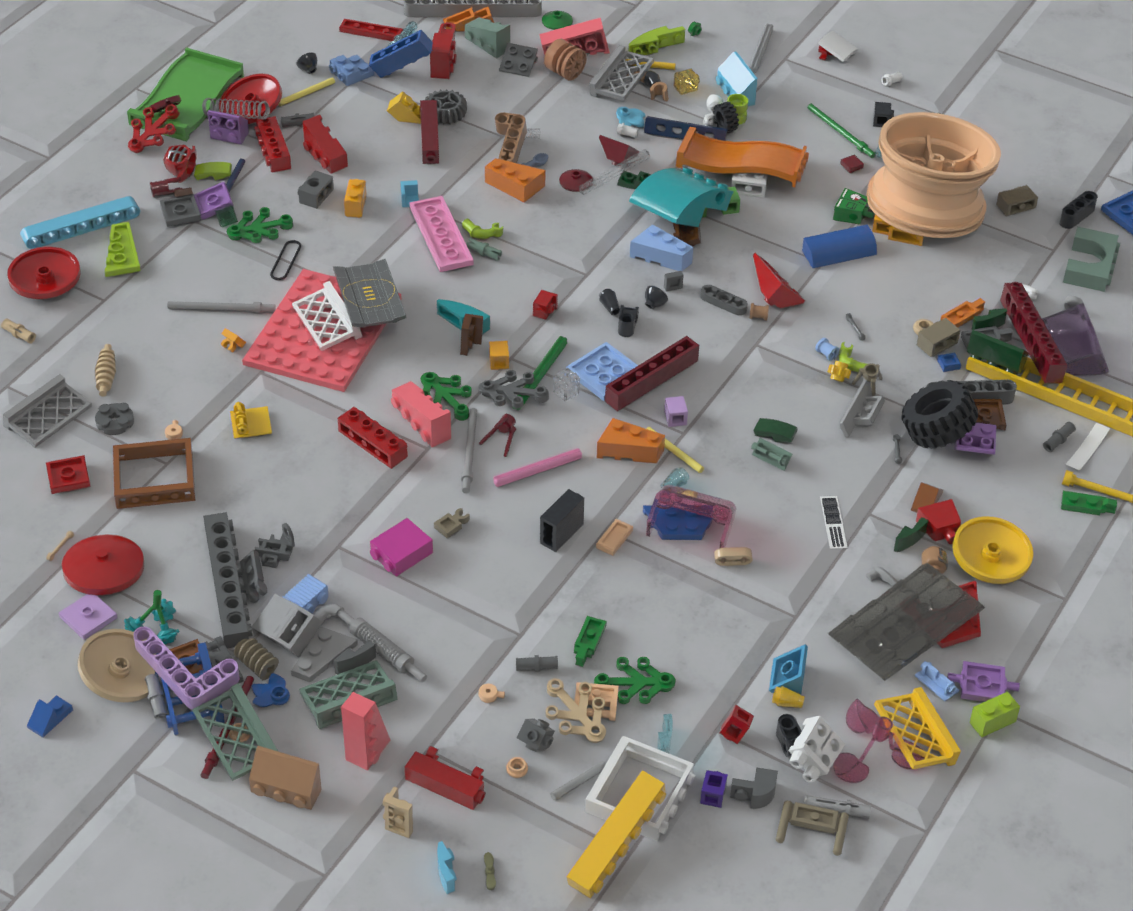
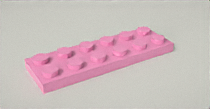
[410,196,474,272]

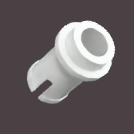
[882,71,903,86]
[616,123,638,139]

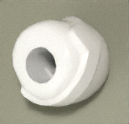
[707,94,723,113]

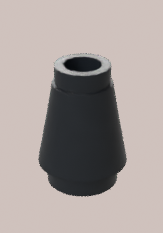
[599,289,620,315]

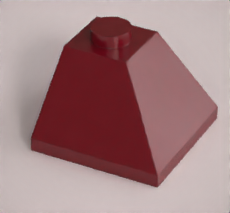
[599,135,640,168]

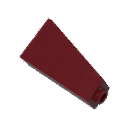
[420,100,439,164]

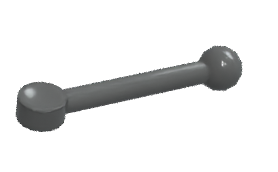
[846,313,866,340]
[893,434,902,464]

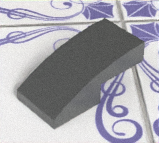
[334,640,376,675]

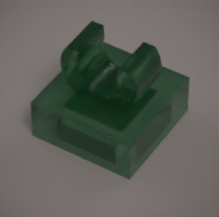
[215,205,238,227]

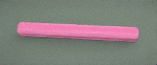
[493,448,582,487]

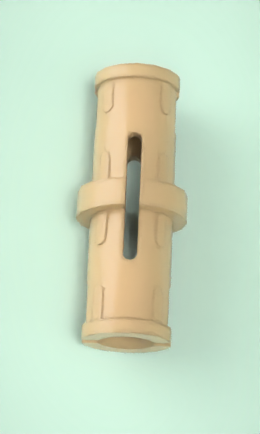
[1,318,36,344]

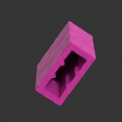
[370,518,433,577]

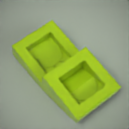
[194,162,232,181]

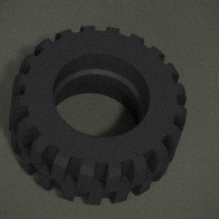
[901,380,978,449]

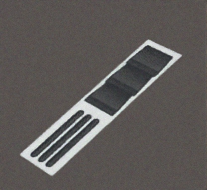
[820,496,848,549]

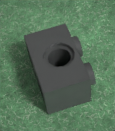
[297,170,334,209]

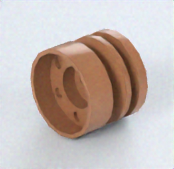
[544,38,587,81]

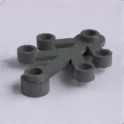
[479,370,549,409]

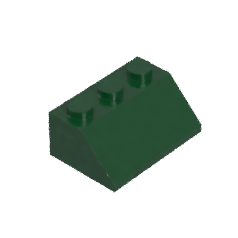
[967,330,1030,374]

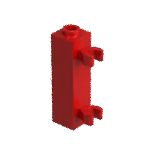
[404,746,486,810]

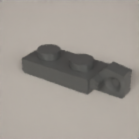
[961,326,1013,349]

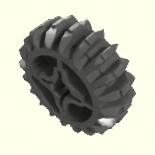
[425,89,467,125]

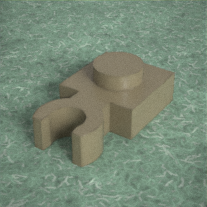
[434,508,470,538]

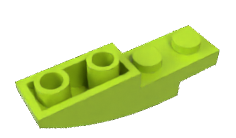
[628,26,686,59]

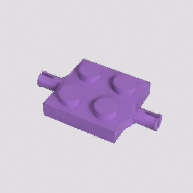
[947,661,1020,702]

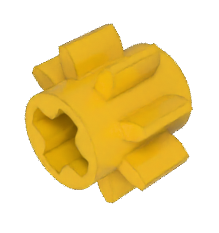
[827,361,852,382]

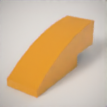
[872,214,924,246]

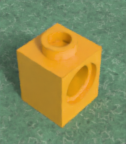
[489,341,509,370]

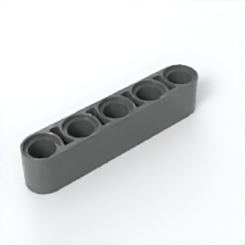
[926,380,1017,405]

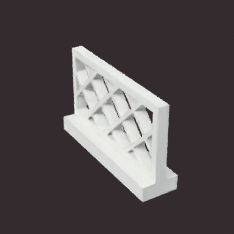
[292,281,362,351]

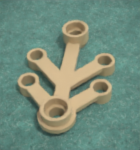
[546,678,606,743]

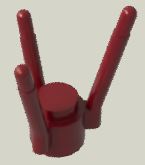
[479,413,517,457]

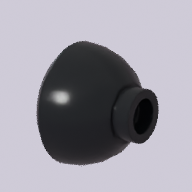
[296,52,318,74]
[645,285,668,309]

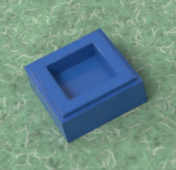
[937,353,961,372]

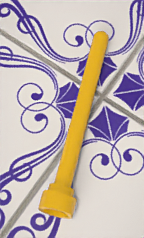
[1062,470,1133,503]

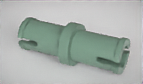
[466,238,502,261]

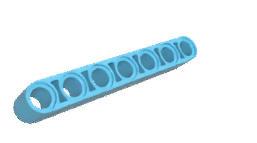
[20,196,141,249]

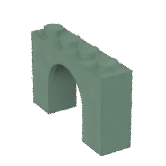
[1063,226,1120,292]

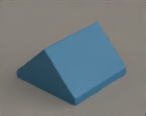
[769,644,808,694]

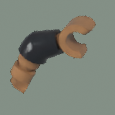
[626,70,669,102]

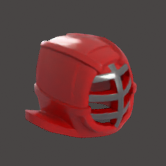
[163,144,197,183]

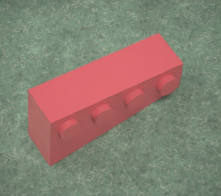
[539,18,610,55]
[391,381,451,447]
[341,692,391,771]

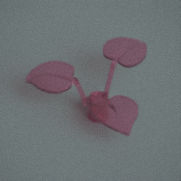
[833,698,925,783]

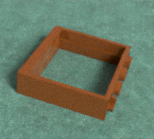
[113,438,196,509]

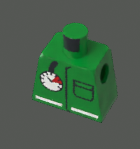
[833,188,875,224]

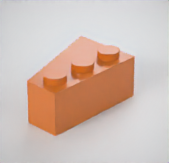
[485,158,546,203]
[597,418,665,464]

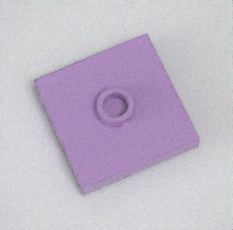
[59,594,117,640]

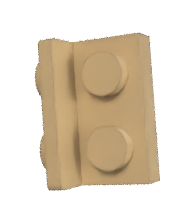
[383,787,413,838]

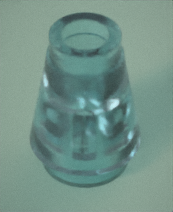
[660,467,689,494]

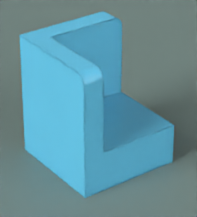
[400,180,419,208]

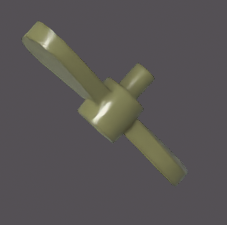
[484,852,496,890]

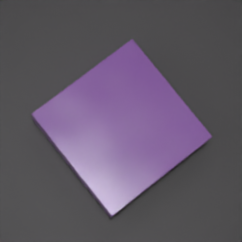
[194,182,234,220]

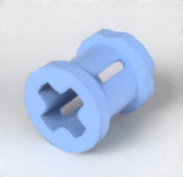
[815,338,839,361]

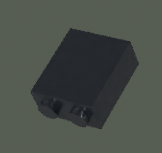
[540,489,585,552]

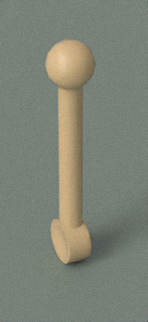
[46,531,74,561]

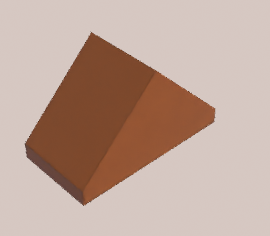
[911,482,943,513]

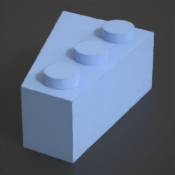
[630,224,693,271]

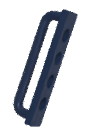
[644,116,727,141]

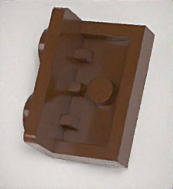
[673,223,701,246]

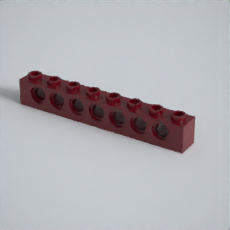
[1000,282,1067,383]

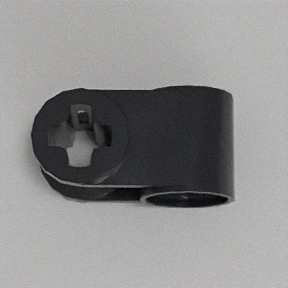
[618,305,639,337]
[776,714,802,757]

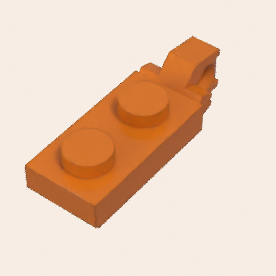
[941,298,985,327]

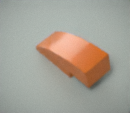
[443,7,494,31]

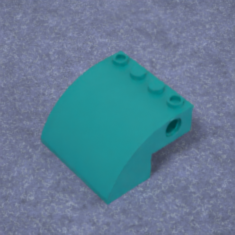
[629,167,734,227]

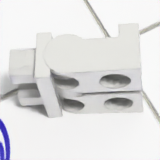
[788,716,845,783]

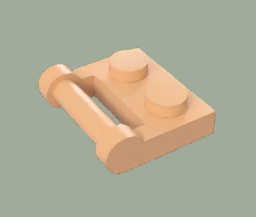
[574,682,619,721]

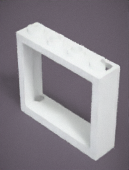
[585,736,695,841]

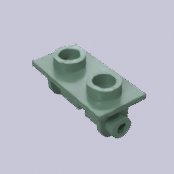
[751,438,793,471]

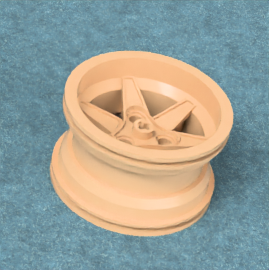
[866,112,1001,238]

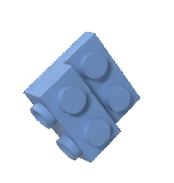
[329,55,374,86]

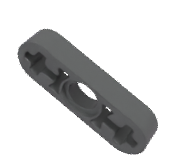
[700,285,748,315]

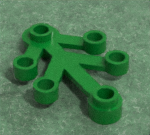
[226,207,293,243]
[420,372,472,421]
[594,657,676,704]

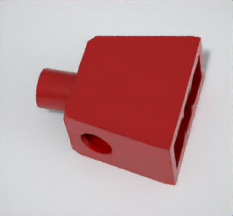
[916,499,961,544]

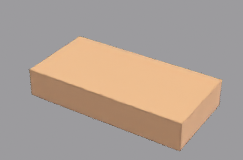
[596,519,633,556]

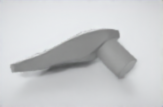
[866,566,902,591]

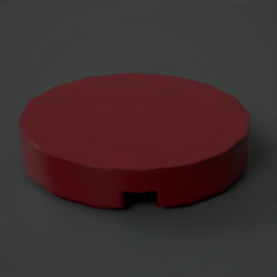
[149,95,182,113]

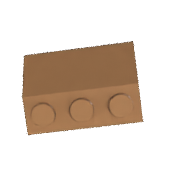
[249,746,322,810]

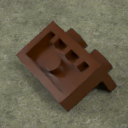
[460,313,483,356]

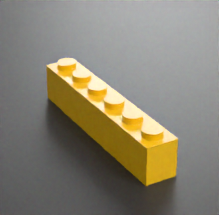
[566,770,666,899]

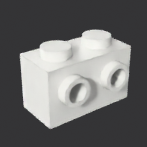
[732,173,768,198]

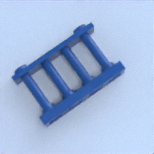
[154,642,225,735]

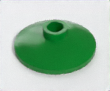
[542,10,573,30]

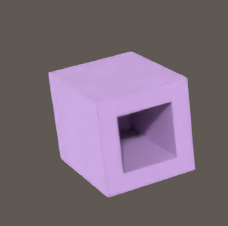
[664,396,688,427]

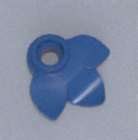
[252,673,290,707]

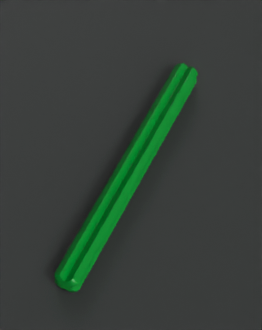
[512,336,567,410]

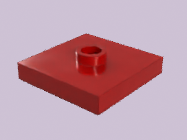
[46,455,91,494]

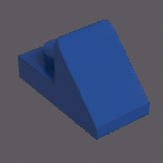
[27,695,73,738]

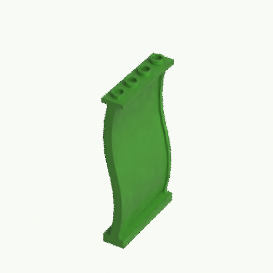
[127,47,244,142]

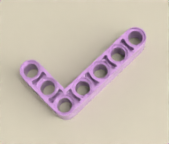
[134,626,240,710]

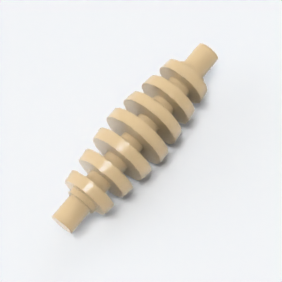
[95,344,116,397]

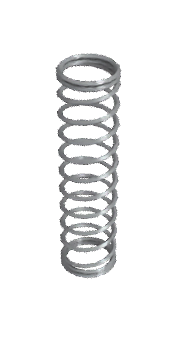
[202,98,270,120]

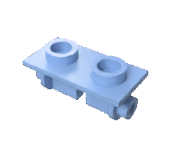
[915,661,960,701]

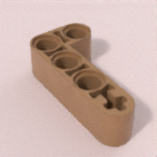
[495,112,527,163]

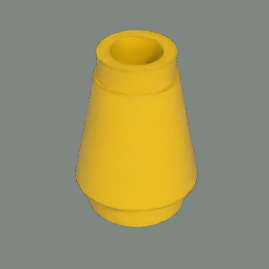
[772,686,805,708]

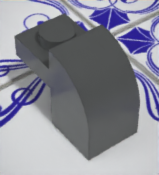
[730,767,778,809]

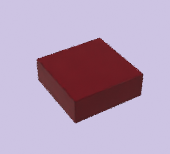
[840,154,864,173]

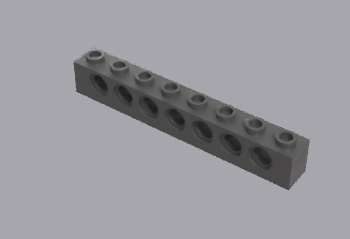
[203,512,253,649]

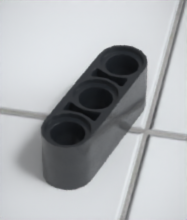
[1059,191,1098,229]

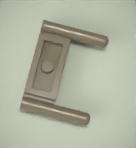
[776,800,849,856]

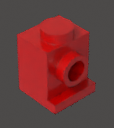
[533,290,558,320]
[720,705,754,744]

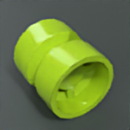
[727,94,748,125]

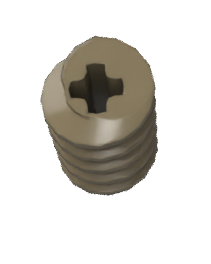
[234,638,279,681]

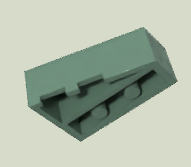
[465,17,510,59]

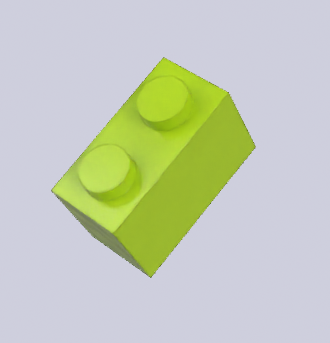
[969,691,1020,738]

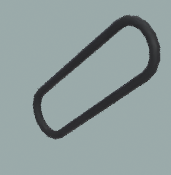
[270,240,301,280]

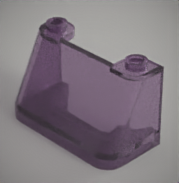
[1042,303,1109,376]

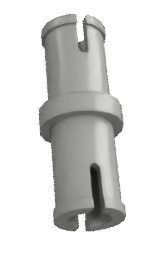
[145,674,168,718]

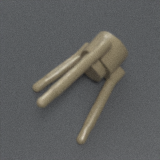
[852,363,883,396]

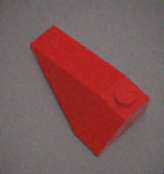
[753,253,805,308]

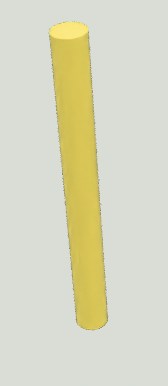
[278,77,335,107]
[646,427,704,473]

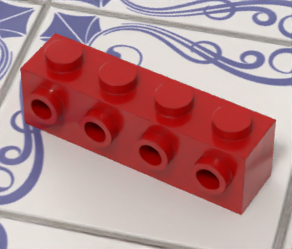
[254,116,291,173]
[337,407,408,469]

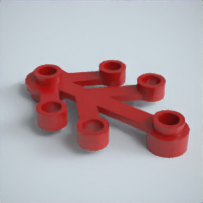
[128,104,180,153]

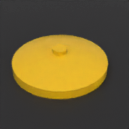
[952,516,1033,584]

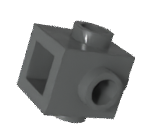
[517,718,555,752]

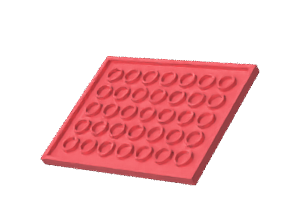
[242,269,402,392]

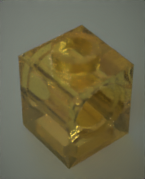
[674,68,700,95]

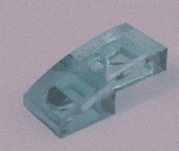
[657,714,673,754]

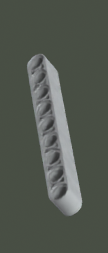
[404,0,542,17]

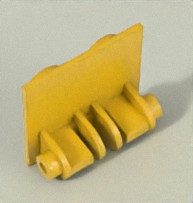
[230,402,272,439]

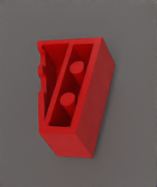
[303,114,348,174]

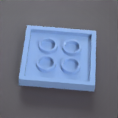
[566,342,638,401]

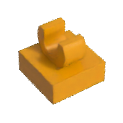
[221,328,246,352]

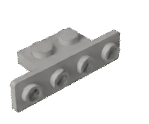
[840,379,885,437]

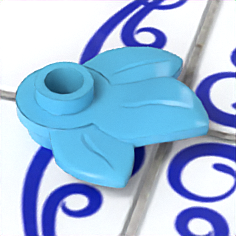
[616,107,646,128]

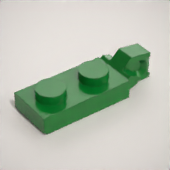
[1061,490,1117,516]
[574,616,607,667]

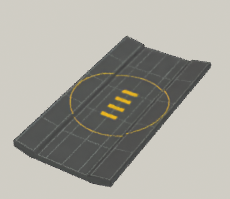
[333,259,406,328]

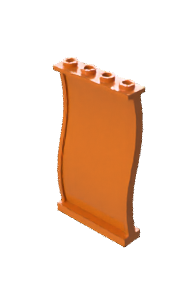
[676,127,809,187]

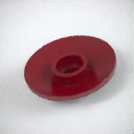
[559,169,593,192]

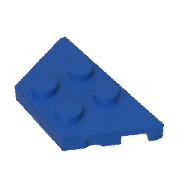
[643,505,718,540]

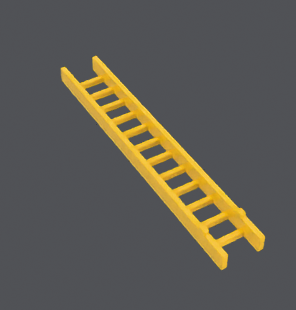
[965,356,1133,437]

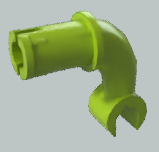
[462,218,504,239]
[839,342,867,373]

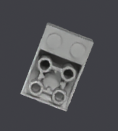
[251,594,322,657]

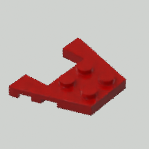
[901,581,981,648]

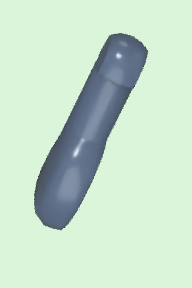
[522,153,549,167]

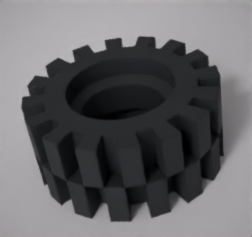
[713,101,739,133]

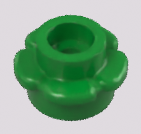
[688,21,702,36]

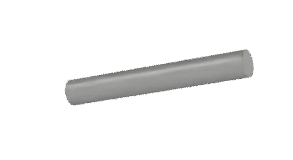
[550,761,606,800]

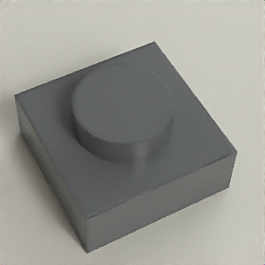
[664,271,684,292]

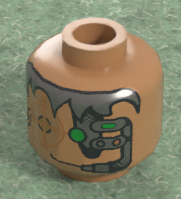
[921,546,948,576]

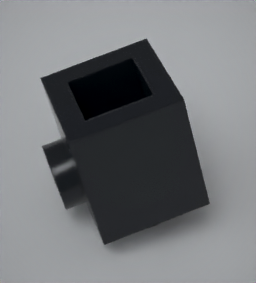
[873,102,894,127]

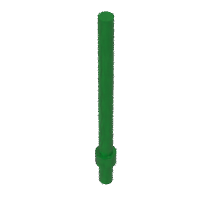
[807,103,876,158]

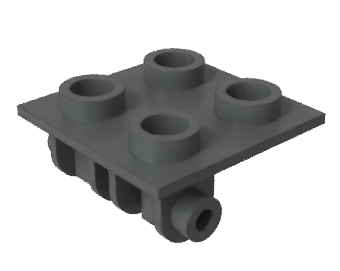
[499,43,538,77]

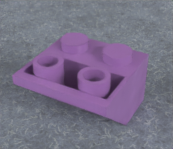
[207,110,249,145]
[954,423,996,455]

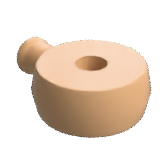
[165,420,183,440]
[478,683,505,703]

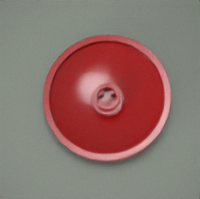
[219,73,282,124]
[7,247,81,299]
[62,534,144,595]

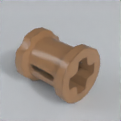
[749,303,769,321]

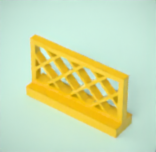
[874,687,961,769]

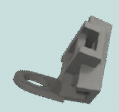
[255,523,295,568]

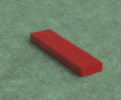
[339,19,404,42]

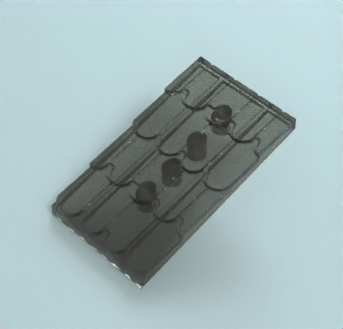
[828,563,985,681]

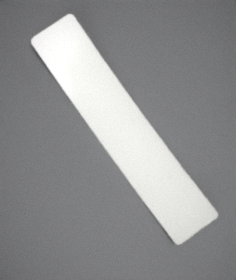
[1066,423,1110,470]

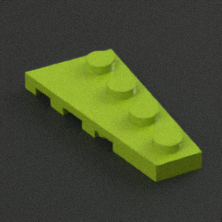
[104,222,141,277]

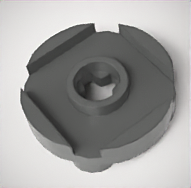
[95,402,134,435]

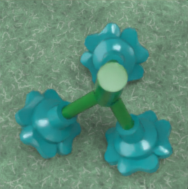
[124,590,180,645]

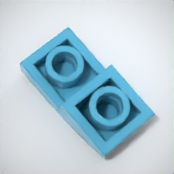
[437,841,457,894]

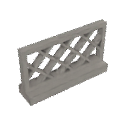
[589,45,654,101]
[3,374,92,448]

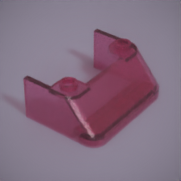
[646,485,736,548]

